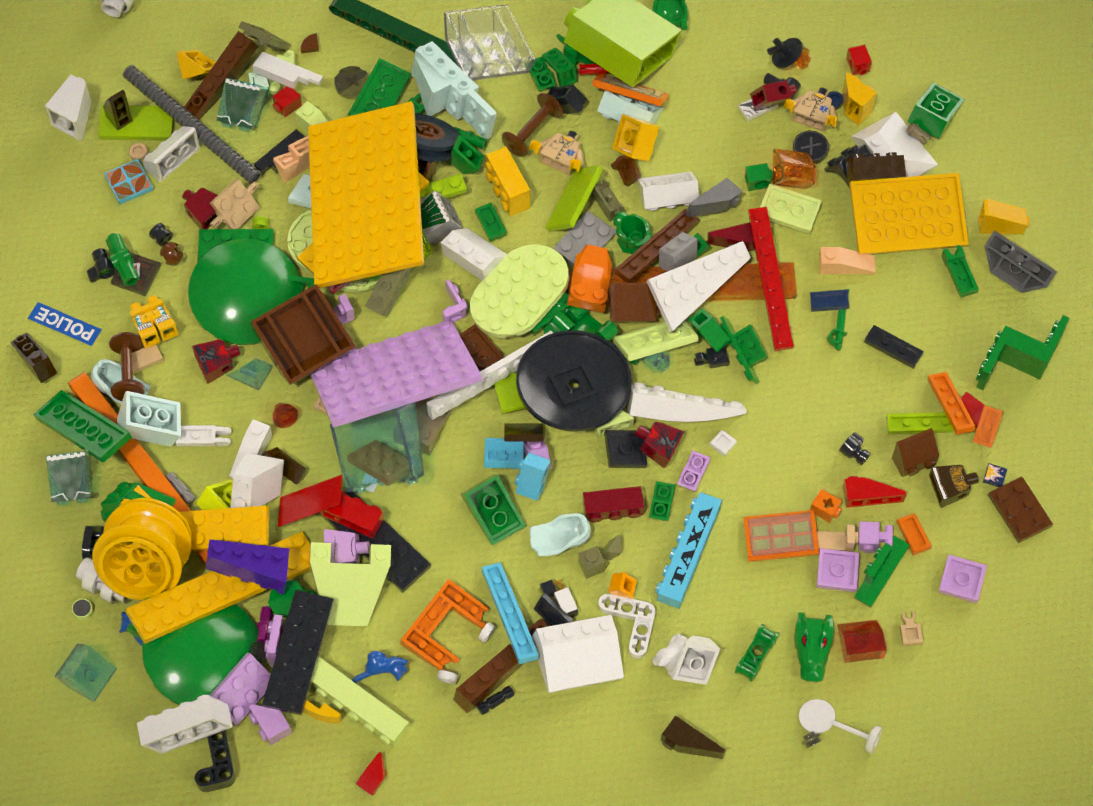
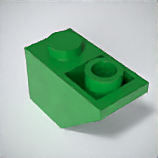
[688,308,731,352]

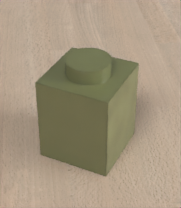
[578,546,605,579]

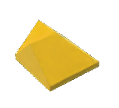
[177,50,216,79]

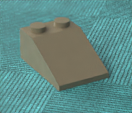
[394,397,453,456]

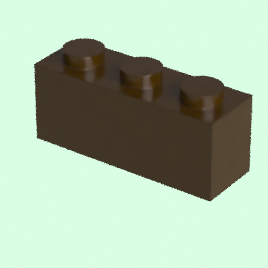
[846,152,906,182]

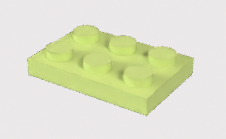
[760,184,822,234]

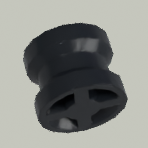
[149,223,173,246]

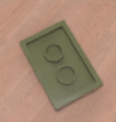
[239,21,291,51]
[347,440,417,486]

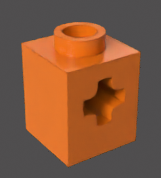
[810,489,842,523]

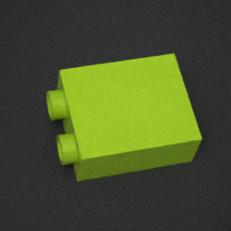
[564,0,682,88]

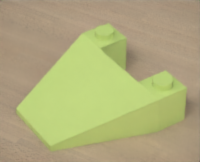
[309,542,391,627]

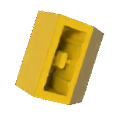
[842,72,877,126]

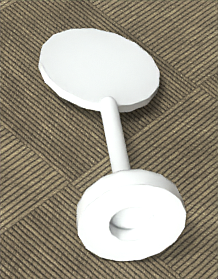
[799,699,883,754]

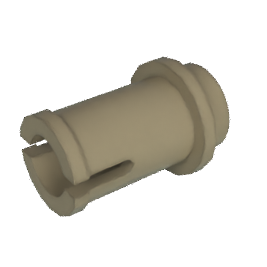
[906,123,931,144]

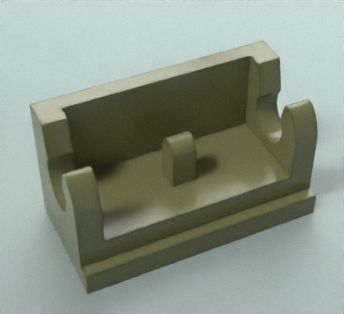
[591,179,626,222]

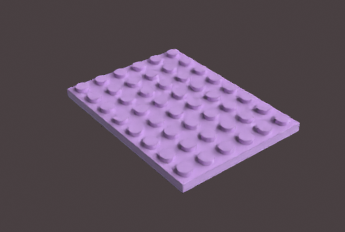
[310,320,482,428]

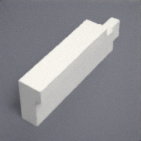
[253,52,323,89]

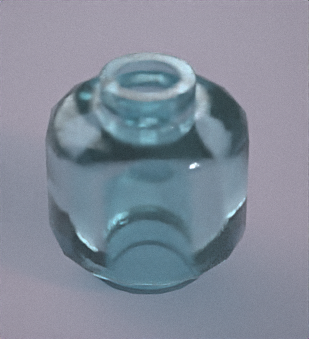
[642,351,670,373]

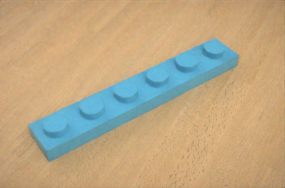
[482,562,539,664]

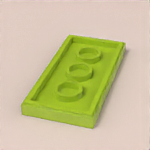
[98,105,174,140]
[545,165,603,231]

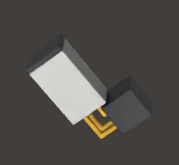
[540,580,578,618]

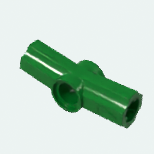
[105,233,140,286]

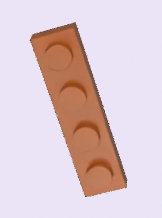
[928,372,975,435]

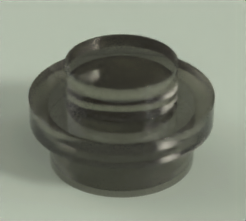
[249,641,266,662]
[801,731,821,748]

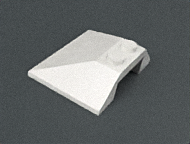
[851,112,938,177]

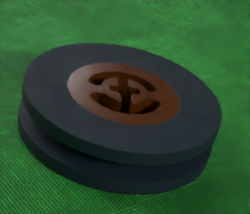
[415,113,459,162]

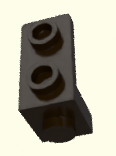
[261,447,306,484]

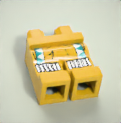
[129,295,179,349]

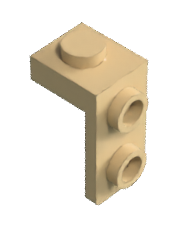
[817,524,859,552]

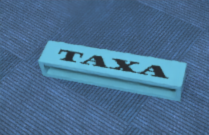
[655,492,722,609]

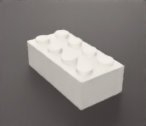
[137,695,232,754]

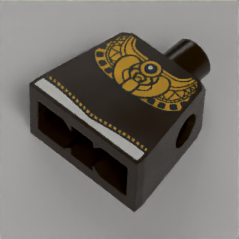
[929,465,979,508]

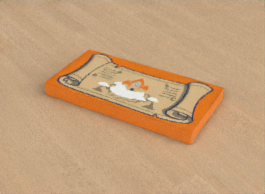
[592,74,669,106]

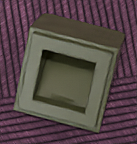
[600,535,621,560]

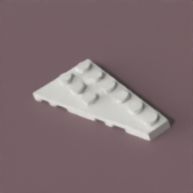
[646,241,751,332]

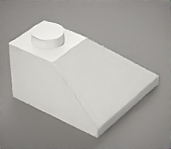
[671,635,720,685]

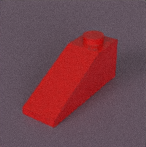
[842,476,906,508]

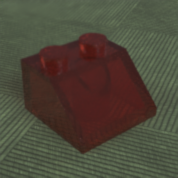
[837,620,887,663]

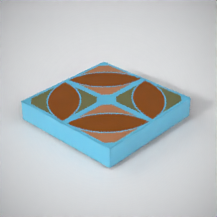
[104,159,153,204]

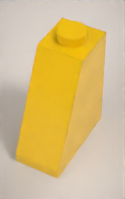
[978,199,1029,234]

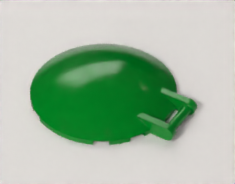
[188,239,314,345]
[126,597,263,706]

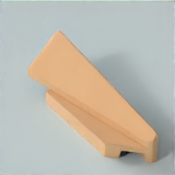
[273,136,310,183]

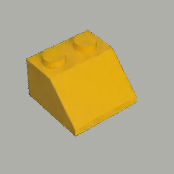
[612,114,660,162]

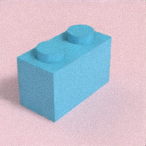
[515,453,551,501]

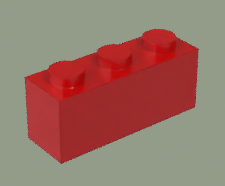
[320,490,384,539]

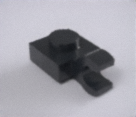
[694,346,729,368]

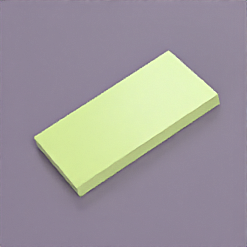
[613,320,698,361]

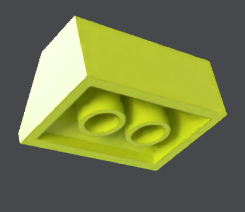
[196,479,233,510]

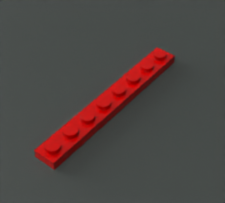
[748,207,794,351]

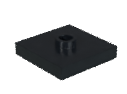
[604,430,647,468]

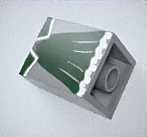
[420,190,464,248]

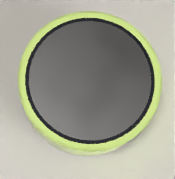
[72,599,93,620]

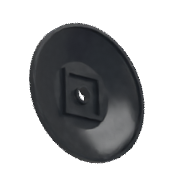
[516,330,632,432]

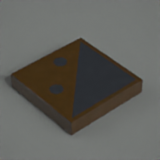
[504,423,543,442]

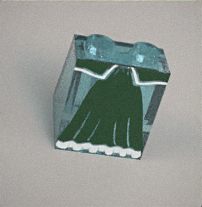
[216,78,269,132]
[46,451,93,506]

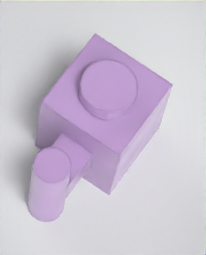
[858,522,893,553]

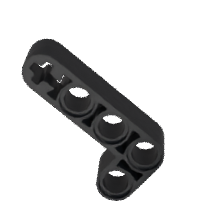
[195,730,235,792]

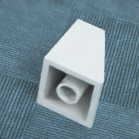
[45,75,91,142]
[231,453,284,508]

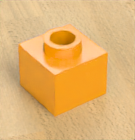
[608,572,637,599]

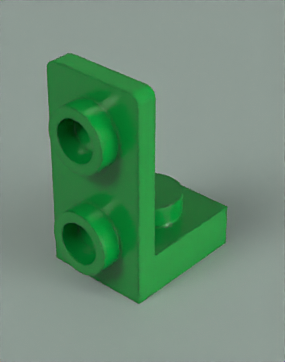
[542,48,578,86]

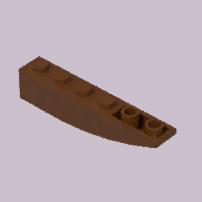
[184,31,259,120]
[453,618,549,713]

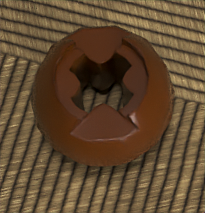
[160,242,183,266]

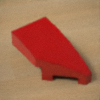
[356,752,387,795]

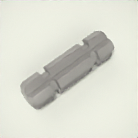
[166,472,196,505]

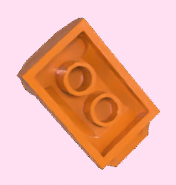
[567,244,612,313]

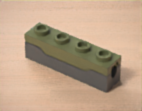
[365,267,413,317]

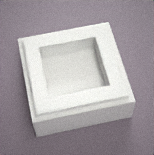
[709,430,737,457]

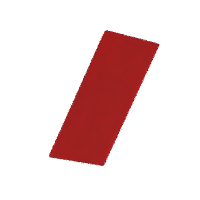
[277,475,342,527]

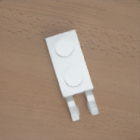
[176,425,231,446]

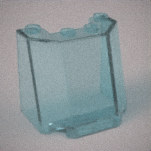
[330,403,424,494]

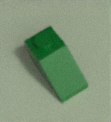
[451,135,484,174]

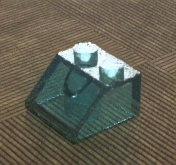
[55,643,117,702]

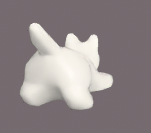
[652,634,687,676]

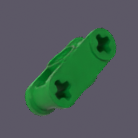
[734,624,780,682]

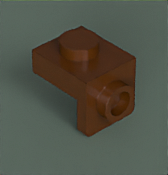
[611,155,642,186]

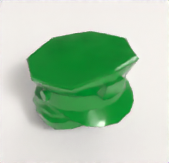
[613,212,652,254]
[268,581,318,618]

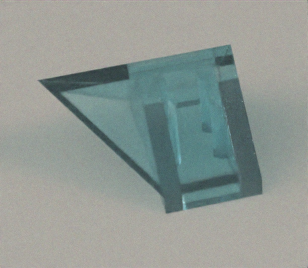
[226,358,273,390]

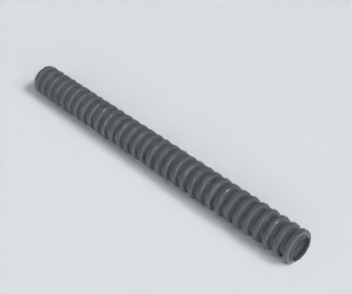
[123,65,261,184]

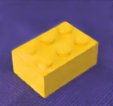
[485,147,530,216]

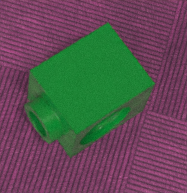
[744,163,773,191]

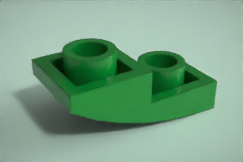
[526,57,556,91]
[649,481,675,522]

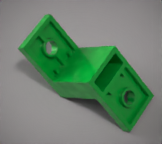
[976,315,1070,390]

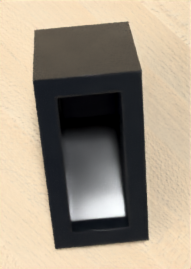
[547,85,587,114]

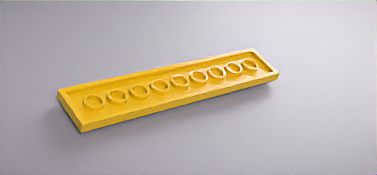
[126,532,310,644]

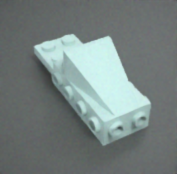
[411,41,497,139]

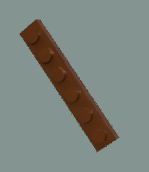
[614,209,699,283]

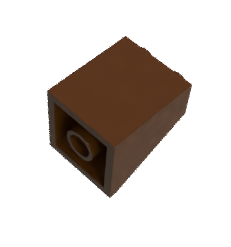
[609,283,660,323]

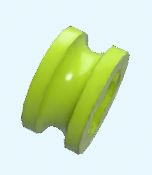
[252,216,269,229]

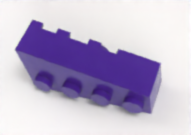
[206,539,289,595]

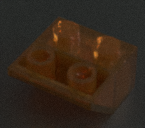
[773,149,816,189]

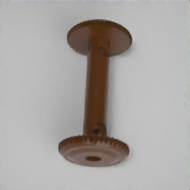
[502,93,563,157]
[109,332,145,401]

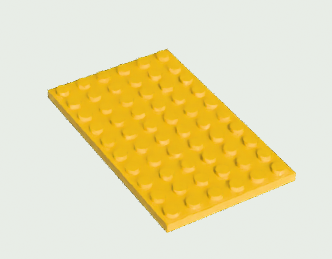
[308,101,424,288]

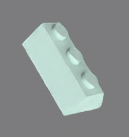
[597,90,664,124]
[117,391,181,447]

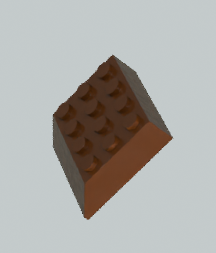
[251,284,356,385]

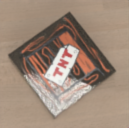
[111,252,161,296]

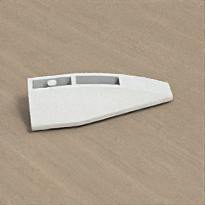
[627,383,746,422]

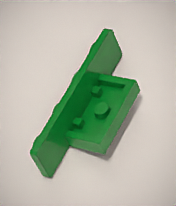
[720,316,768,384]
[854,536,909,607]

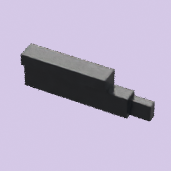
[254,129,306,175]

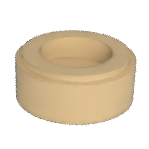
[129,143,148,162]

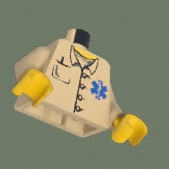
[783,87,838,132]
[528,130,584,176]

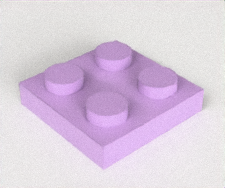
[816,548,859,592]
[938,554,987,604]
[264,614,285,666]

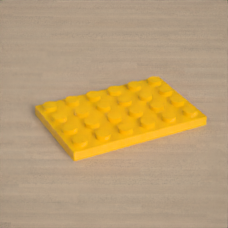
[849,173,969,255]

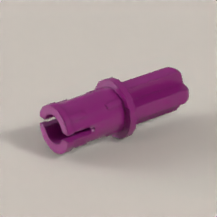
[257,606,272,645]

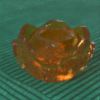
[794,46,811,69]

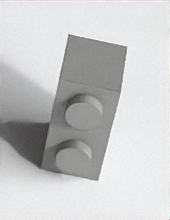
[659,232,697,272]

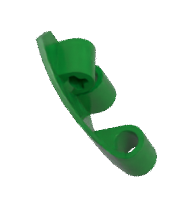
[543,306,619,341]

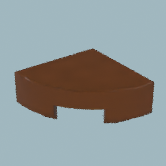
[301,33,319,54]

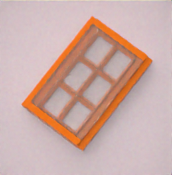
[744,510,819,562]

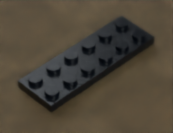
[322,488,431,593]
[262,590,335,716]

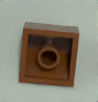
[892,428,939,477]

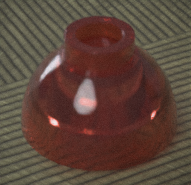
[272,403,298,428]

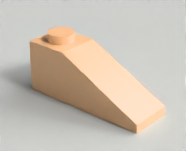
[818,247,876,274]

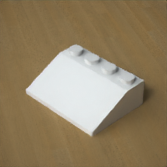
[532,615,624,694]

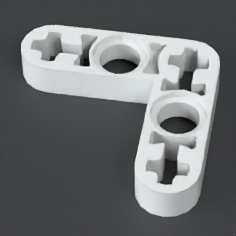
[598,594,655,659]

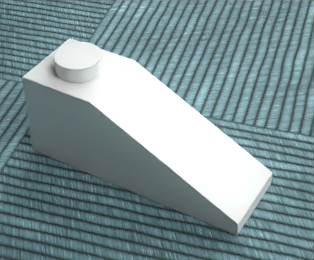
[229,419,272,479]

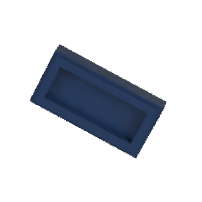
[810,289,849,312]

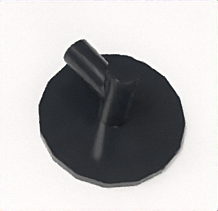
[767,38,803,68]

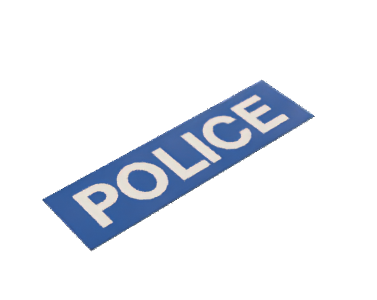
[28,302,102,346]

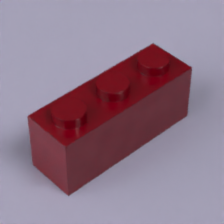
[582,486,644,523]

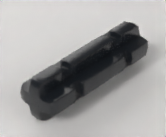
[477,686,514,715]

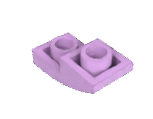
[677,450,711,492]

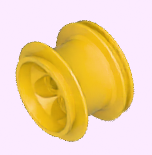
[92,498,192,601]

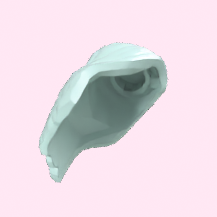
[91,359,150,404]
[530,513,591,557]

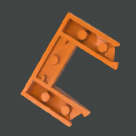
[400,579,488,670]

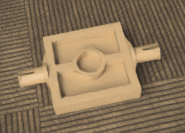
[210,179,260,229]

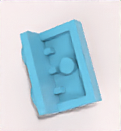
[484,438,524,469]

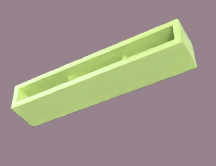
[311,657,410,748]

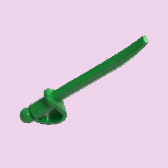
[826,289,850,351]

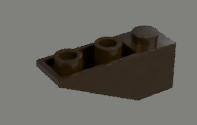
[10,332,57,383]

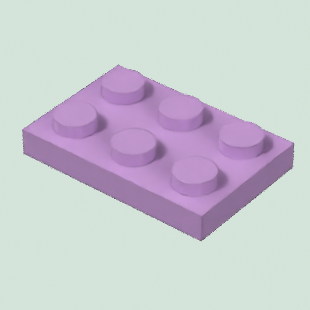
[209,653,271,726]

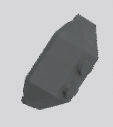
[984,230,1057,293]

